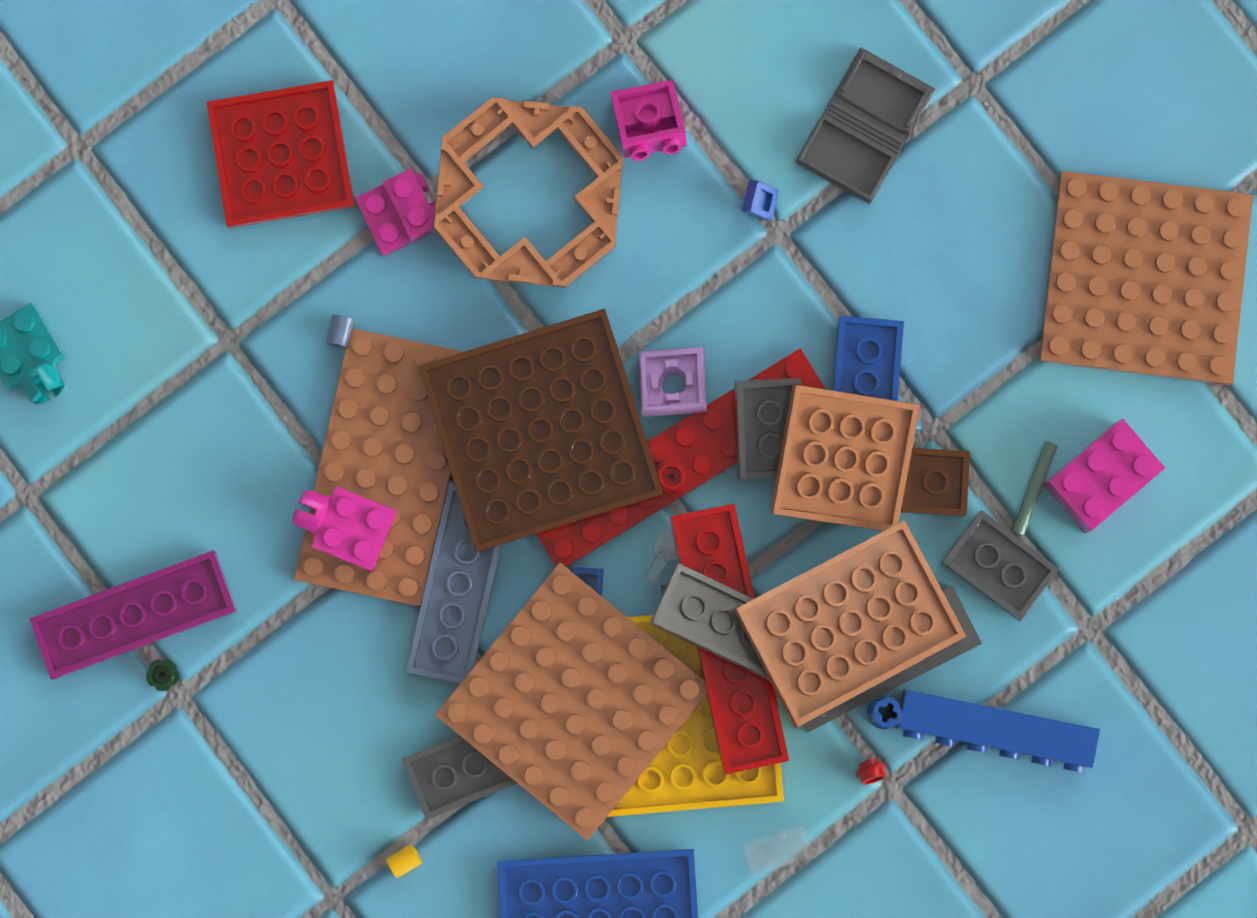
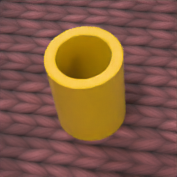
[386,843,423,878]

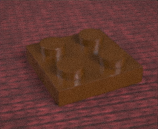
[901,448,970,517]

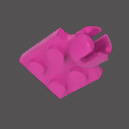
[292,486,397,571]

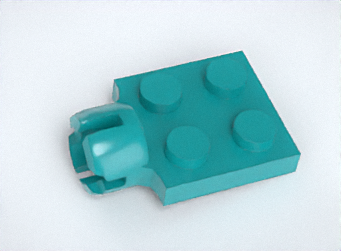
[0,302,65,405]

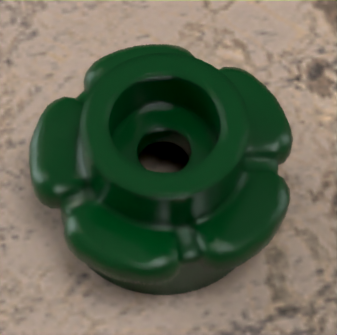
[146,659,179,691]

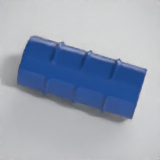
[867,696,903,729]

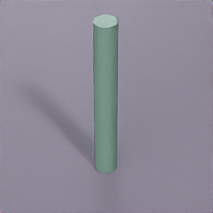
[1012,441,1058,536]

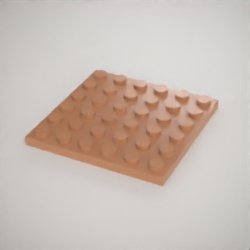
[1039,171,1253,385]
[435,563,707,841]

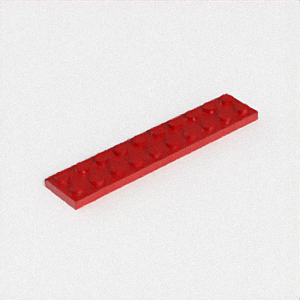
[536,348,826,567]

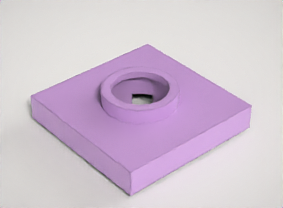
[639,347,707,417]

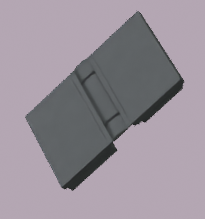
[795,47,936,204]

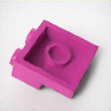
[610,79,687,161]
[355,168,436,257]

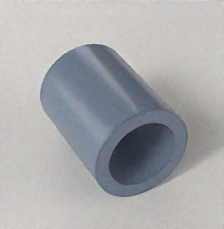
[326,315,355,348]

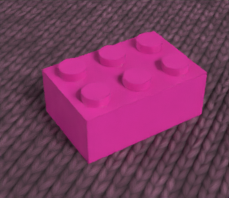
[1043,418,1165,533]

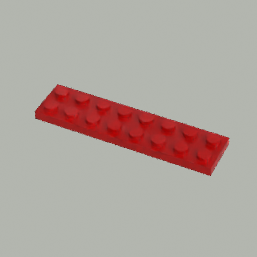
[670,503,789,775]

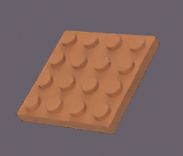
[770,384,920,531]

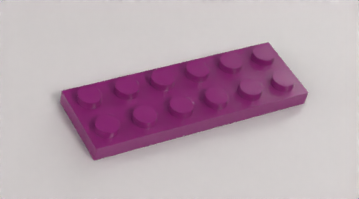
[29,550,237,680]

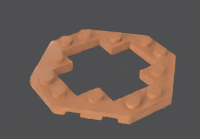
[433,97,623,288]

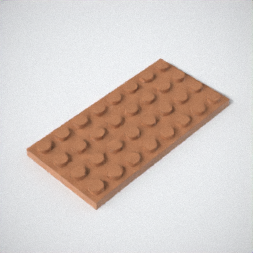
[294,328,463,607]

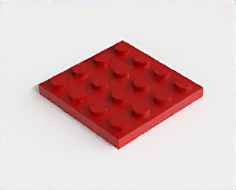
[207,80,355,229]

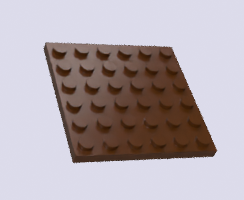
[419,308,663,553]

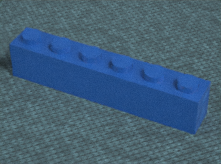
[896,690,1100,773]

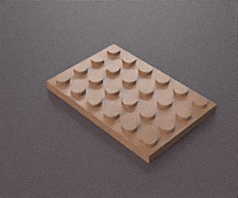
[734,520,966,728]

